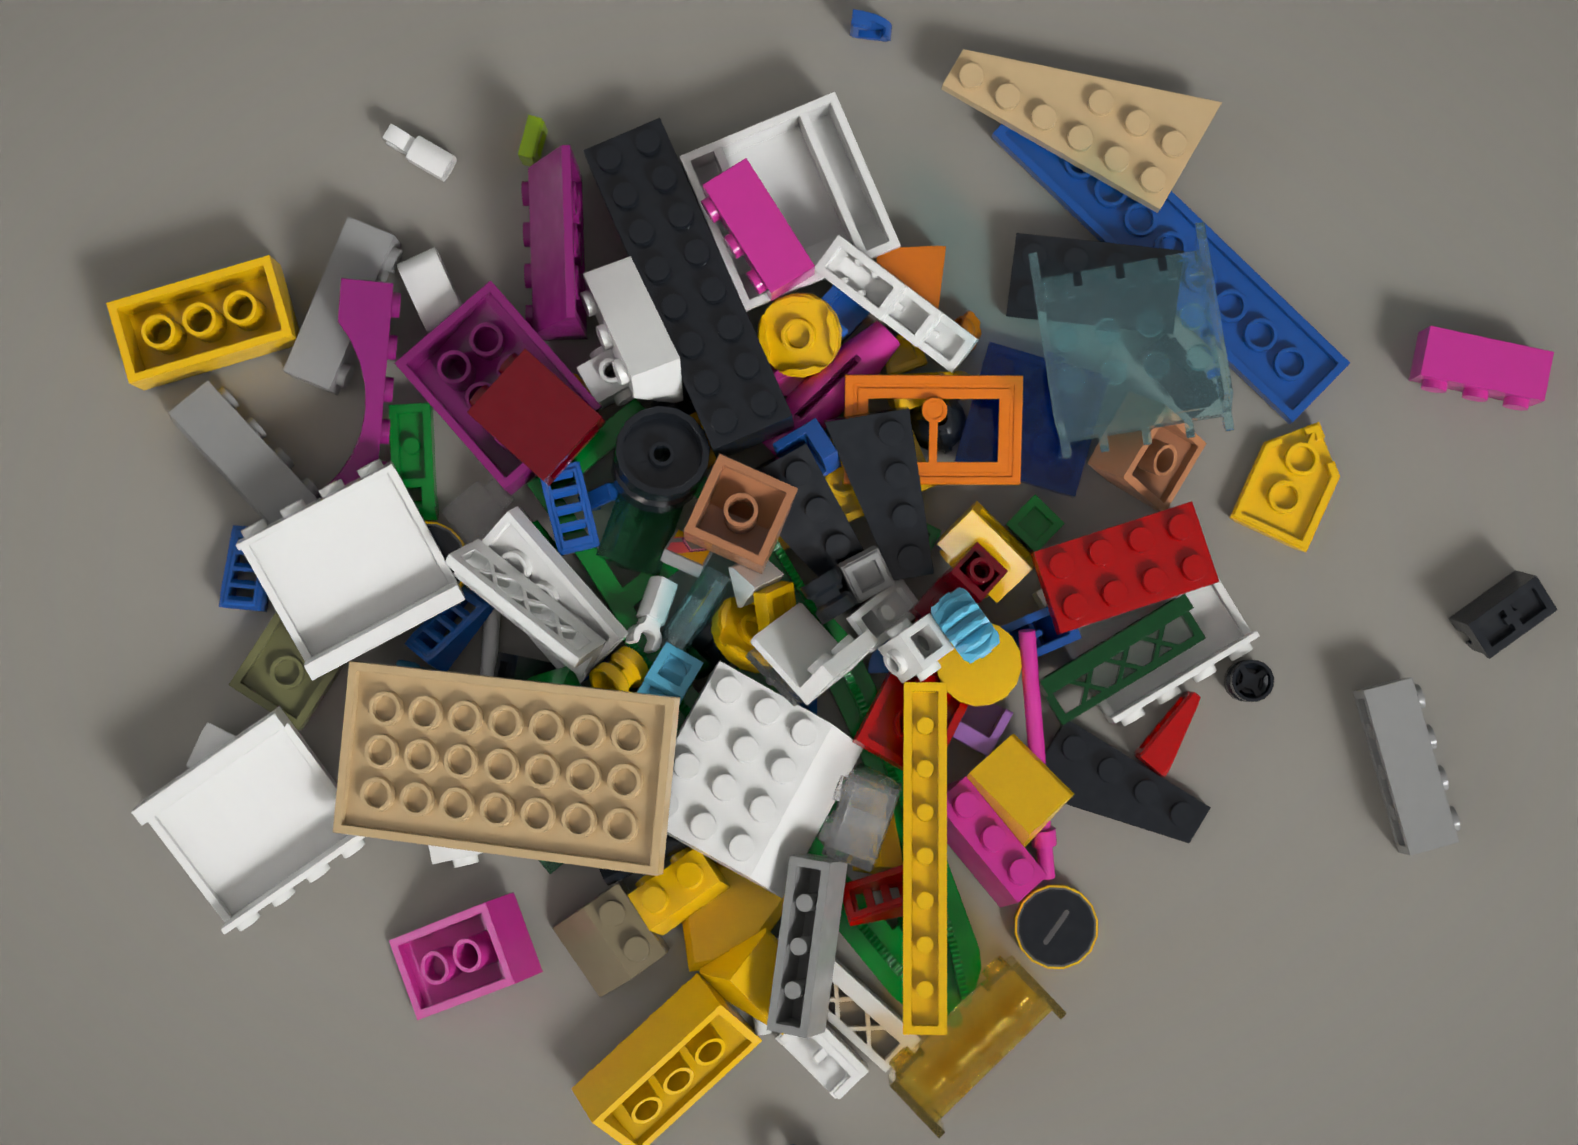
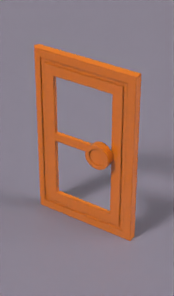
[843,374,1023,485]

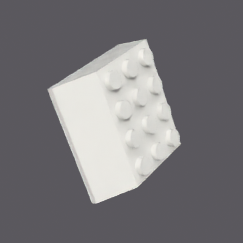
[679,92,901,311]
[667,661,863,898]

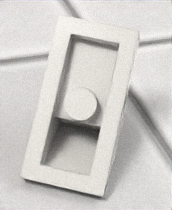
[846,579,918,653]

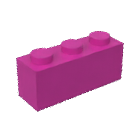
[701,158,815,301]
[1409,326,1554,411]
[947,776,1048,908]

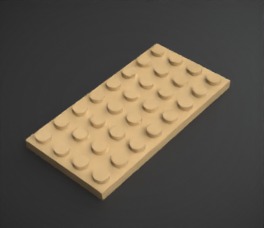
[333,661,680,876]

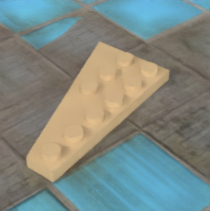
[941,49,1222,213]

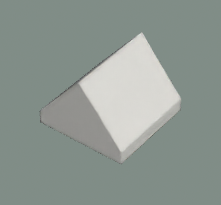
[728,560,784,608]

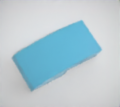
[637,641,703,705]

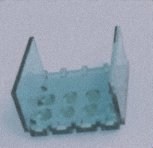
[1028,222,1234,459]

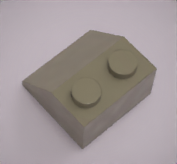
[552,879,670,997]

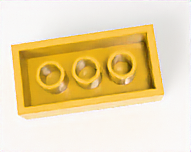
[106,255,300,390]

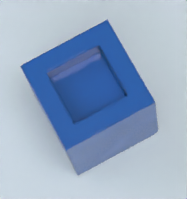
[821,285,870,345]
[773,418,842,477]

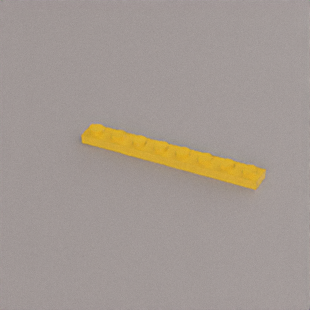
[903,682,947,1035]

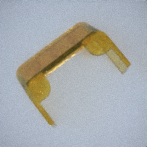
[888,955,1067,1138]

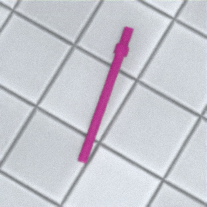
[1018,629,1057,880]

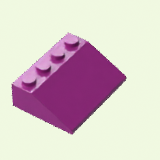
[521,145,587,341]
[394,280,602,496]

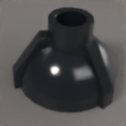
[910,399,966,454]

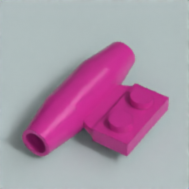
[762,321,900,456]

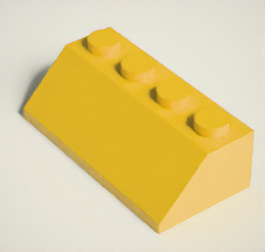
[571,973,762,1145]

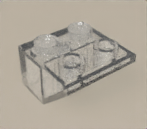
[819,763,903,872]

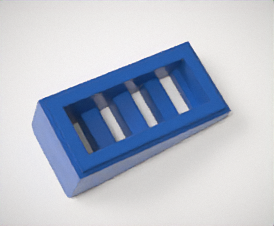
[540,461,600,556]
[219,525,269,612]
[404,585,495,671]

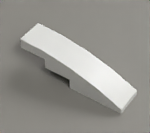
[815,235,979,374]

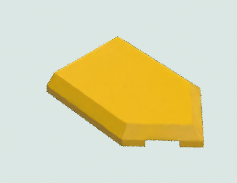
[1229,422,1340,552]
[682,862,784,972]

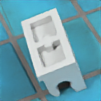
[775,1023,869,1099]

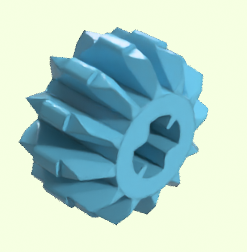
[931,587,1000,663]

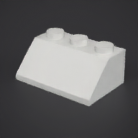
[580,256,684,403]

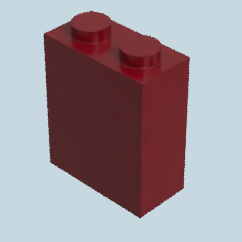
[467,349,606,486]

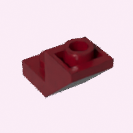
[909,542,1008,636]

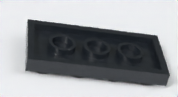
[1006,233,1184,335]

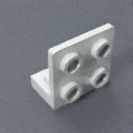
[750,603,880,705]

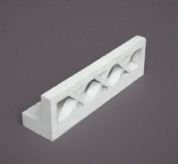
[444,539,607,678]
[777,937,921,1073]

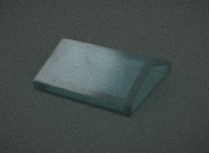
[661,565,732,652]

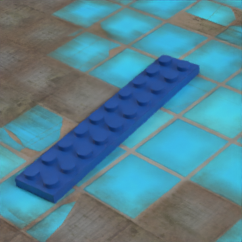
[992,124,1350,424]

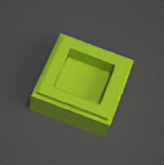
[518,115,548,167]

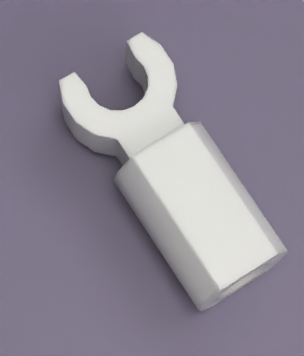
[382,124,457,182]
[626,576,678,654]

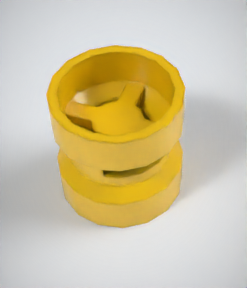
[589,646,649,691]

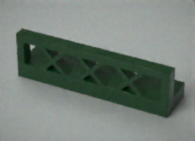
[1039,594,1206,725]

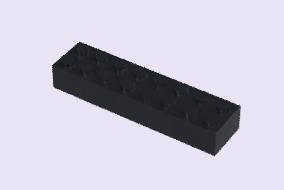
[583,118,795,459]

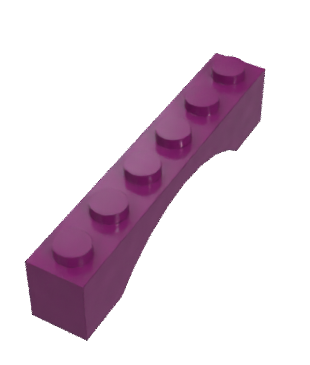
[326,278,401,486]

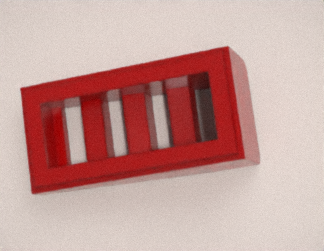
[1134,691,1201,777]
[843,865,903,926]

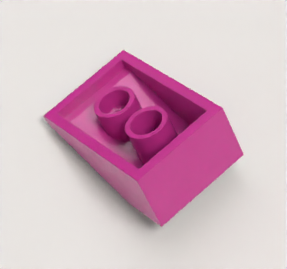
[389,892,543,1020]

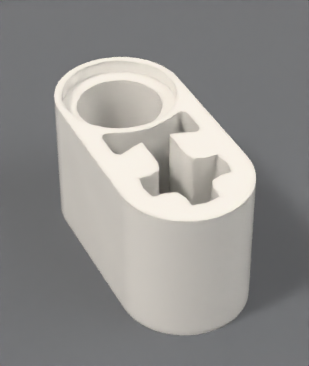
[397,247,462,334]

